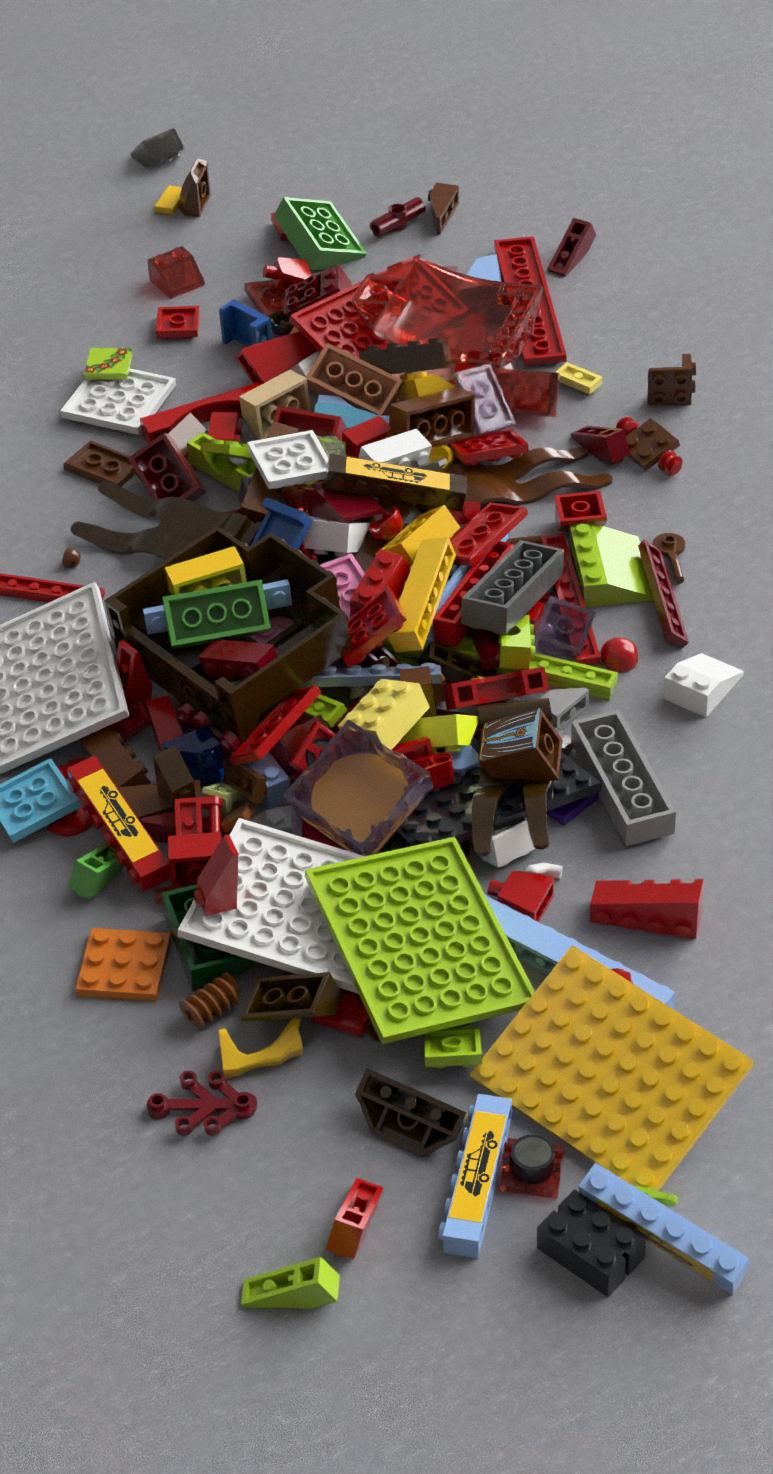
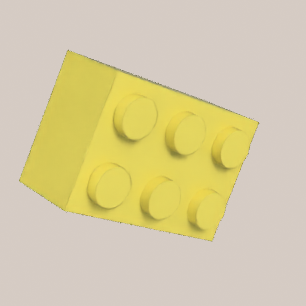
[338,679,430,755]

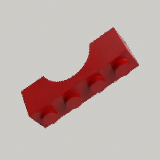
[442,667,549,710]

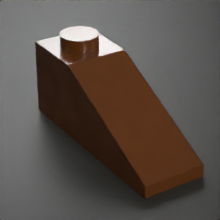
[428,182,459,235]

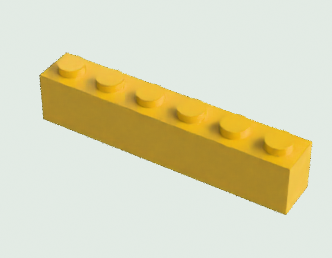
[387,537,456,653]

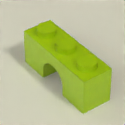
[498,615,535,670]

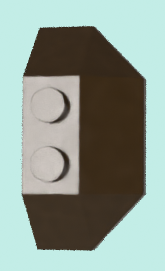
[355,1068,468,1157]

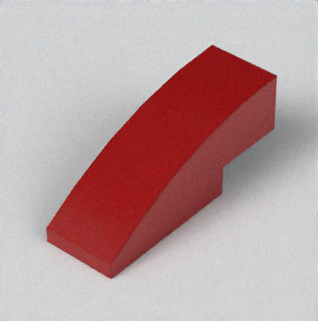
[145,695,192,766]

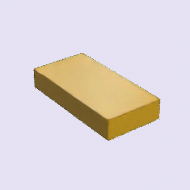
[154,185,182,215]

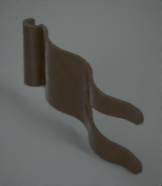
[71,481,262,560]
[472,698,553,857]

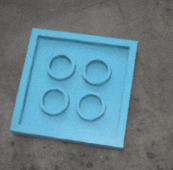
[0,758,81,843]

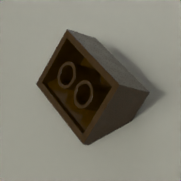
[240,972,343,1022]

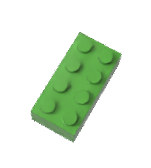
[162,580,271,650]

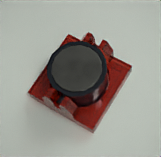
[499,1135,566,1198]

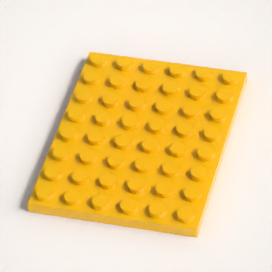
[469,945,755,1192]

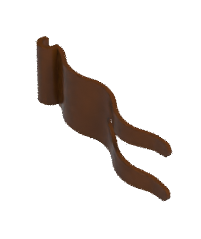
[415,447,613,514]

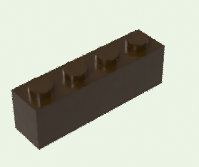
[359,337,451,374]

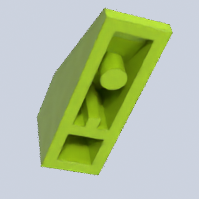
[241,1257,340,1309]

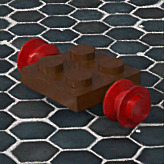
[616,416,683,476]

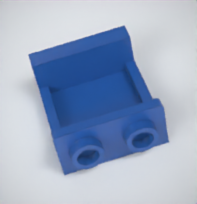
[219,299,272,346]
[248,497,313,549]

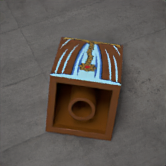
[478,708,563,781]

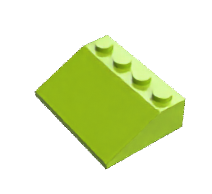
[569,523,654,607]

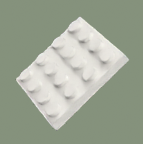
[60,369,176,435]

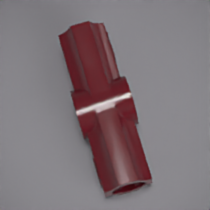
[370,197,426,237]

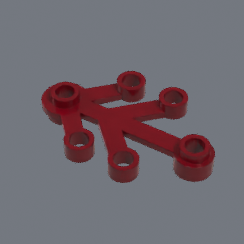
[176,703,242,762]
[147,1070,258,1136]

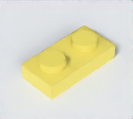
[554,362,602,395]

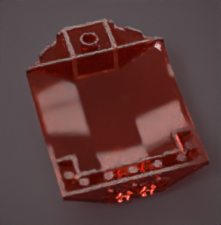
[351,254,543,368]

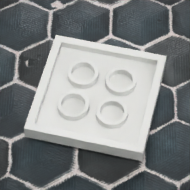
[247,430,328,489]

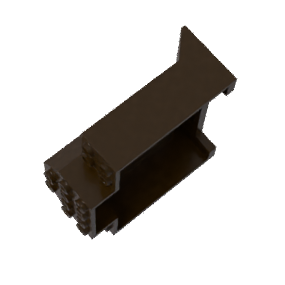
[104,526,352,743]

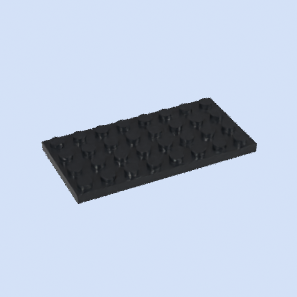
[390,752,602,847]

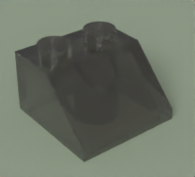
[130,128,185,168]

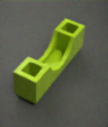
[187,432,256,495]

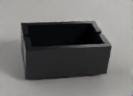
[537,1189,646,1297]

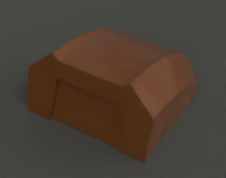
[179,159,211,217]

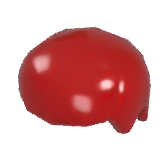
[368,507,403,541]
[600,637,638,672]

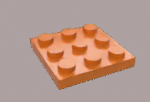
[76,928,171,1001]

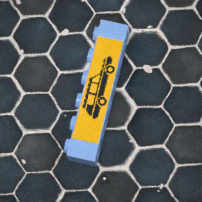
[438,1094,512,1259]
[579,1162,749,1295]

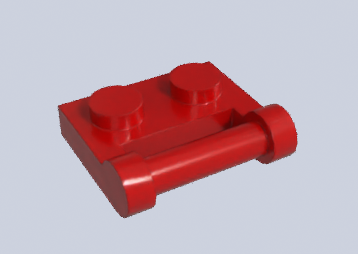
[174,796,223,839]

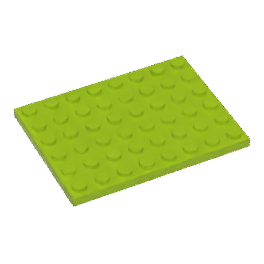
[304,837,535,1044]

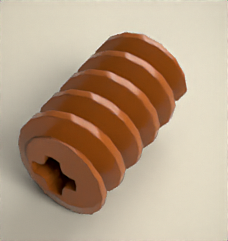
[179,972,240,1029]

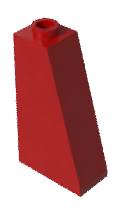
[233,331,317,384]

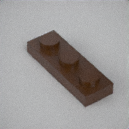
[223,757,267,803]

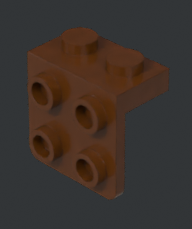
[647,353,696,405]

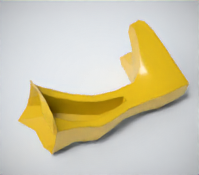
[219,1019,303,1080]

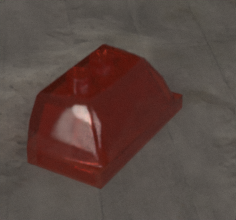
[470,367,560,417]

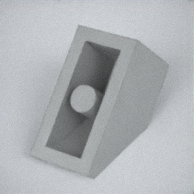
[537,688,589,730]

